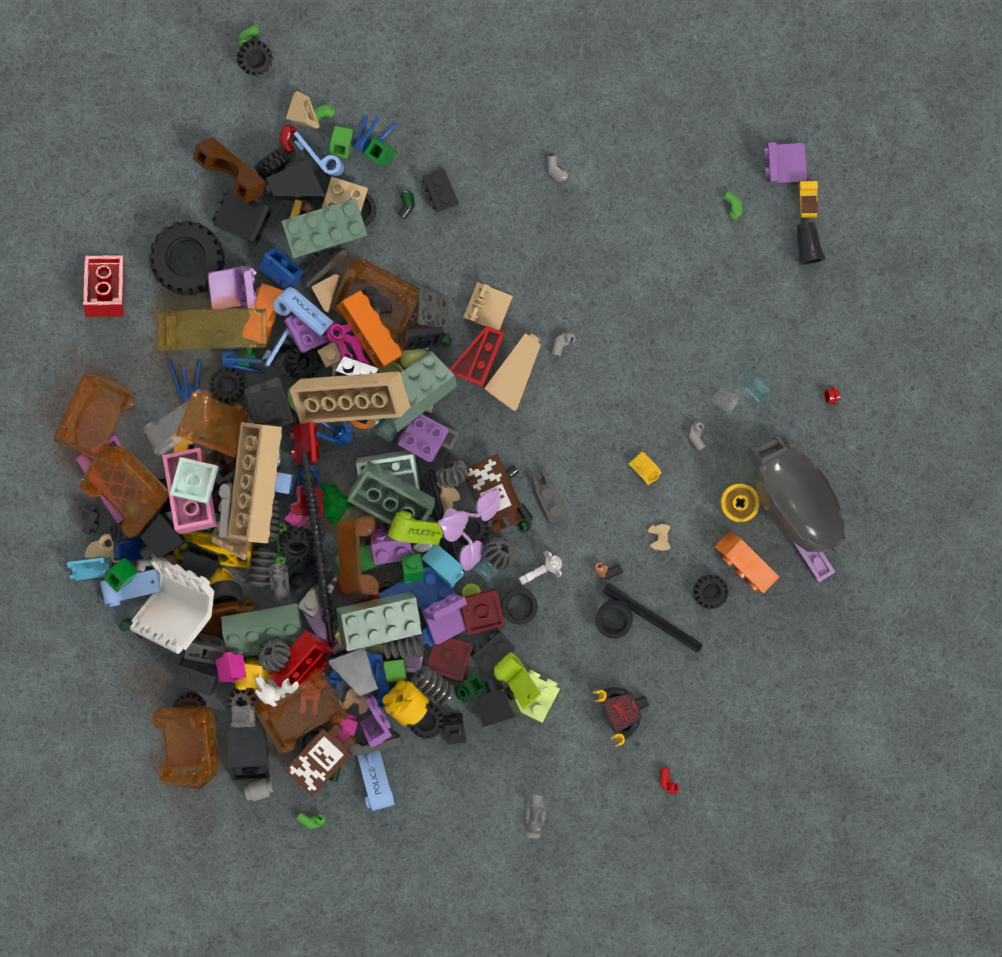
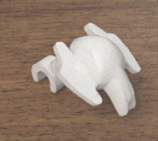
[518,551,562,585]
[255,675,299,707]

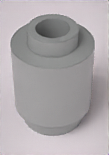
[244,778,274,801]

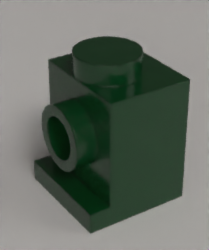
[454,673,487,703]

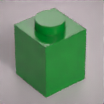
[364,138,397,166]
[400,554,423,584]
[104,558,139,592]

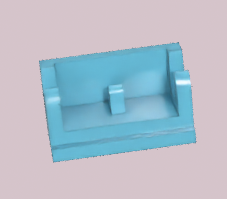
[421,545,464,588]
[67,557,112,581]

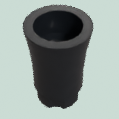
[796,222,826,265]

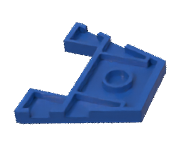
[376,566,456,647]
[320,650,391,709]

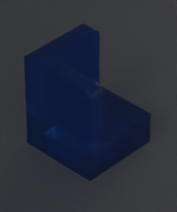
[113,539,143,561]

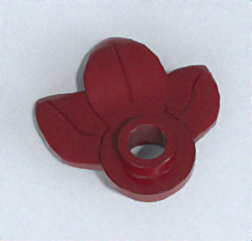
[289,485,324,518]

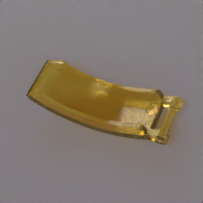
[155,309,266,351]

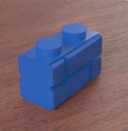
[258,247,304,290]

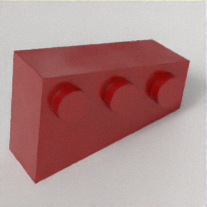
[449,326,505,387]
[268,630,335,687]

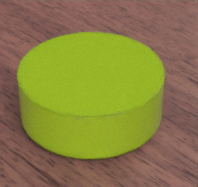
[462,583,481,597]

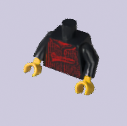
[593,687,649,747]

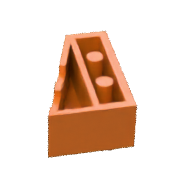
[242,283,284,346]
[714,531,779,594]

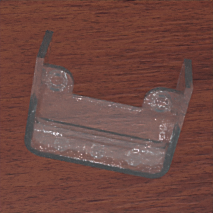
[142,388,226,459]

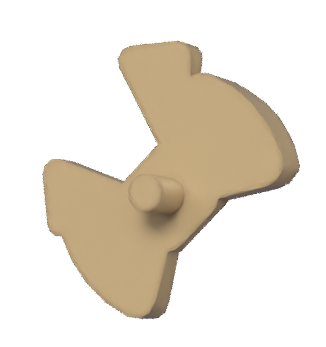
[648,524,671,551]
[343,688,369,714]

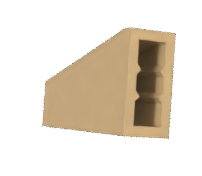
[484,333,541,412]

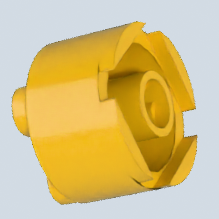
[719,484,760,522]
[233,658,272,692]
[382,680,429,726]

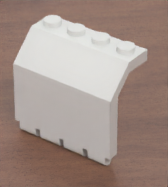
[130,556,214,654]

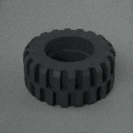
[149,221,225,296]

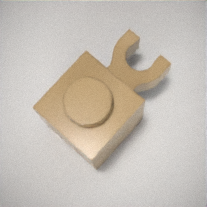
[317,342,341,376]

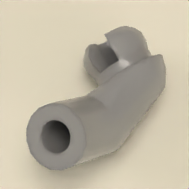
[547,156,568,182]
[552,332,576,356]
[689,422,705,451]
[135,557,154,572]

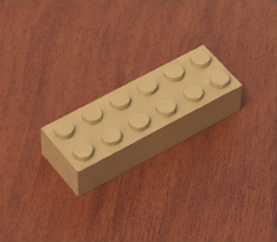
[290,372,410,424]
[227,422,282,543]

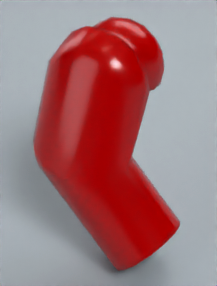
[279,125,296,154]
[660,767,679,794]

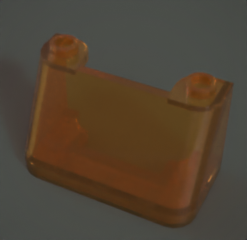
[330,258,419,341]
[54,373,136,463]
[176,391,248,458]
[79,446,169,538]
[337,516,379,595]
[256,669,348,754]
[152,706,219,790]

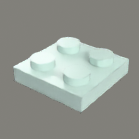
[170,457,218,504]

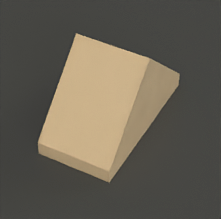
[286,91,320,129]
[312,274,340,313]

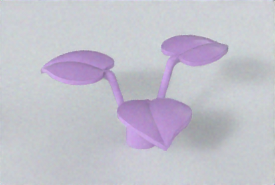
[438,488,500,571]

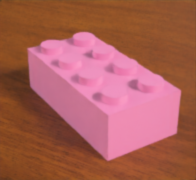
[162,448,217,534]

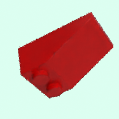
[83,255,124,317]
[290,422,320,464]

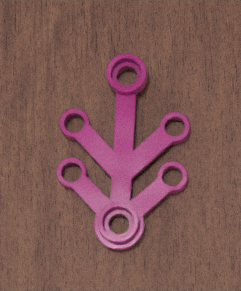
[326,324,370,365]

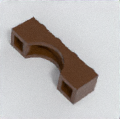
[193,137,266,204]

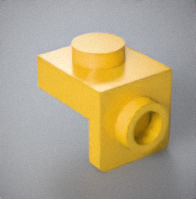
[629,451,662,485]

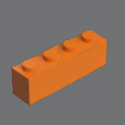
[337,290,402,371]

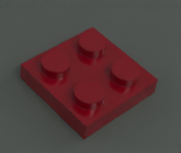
[461,589,506,635]
[427,638,474,681]

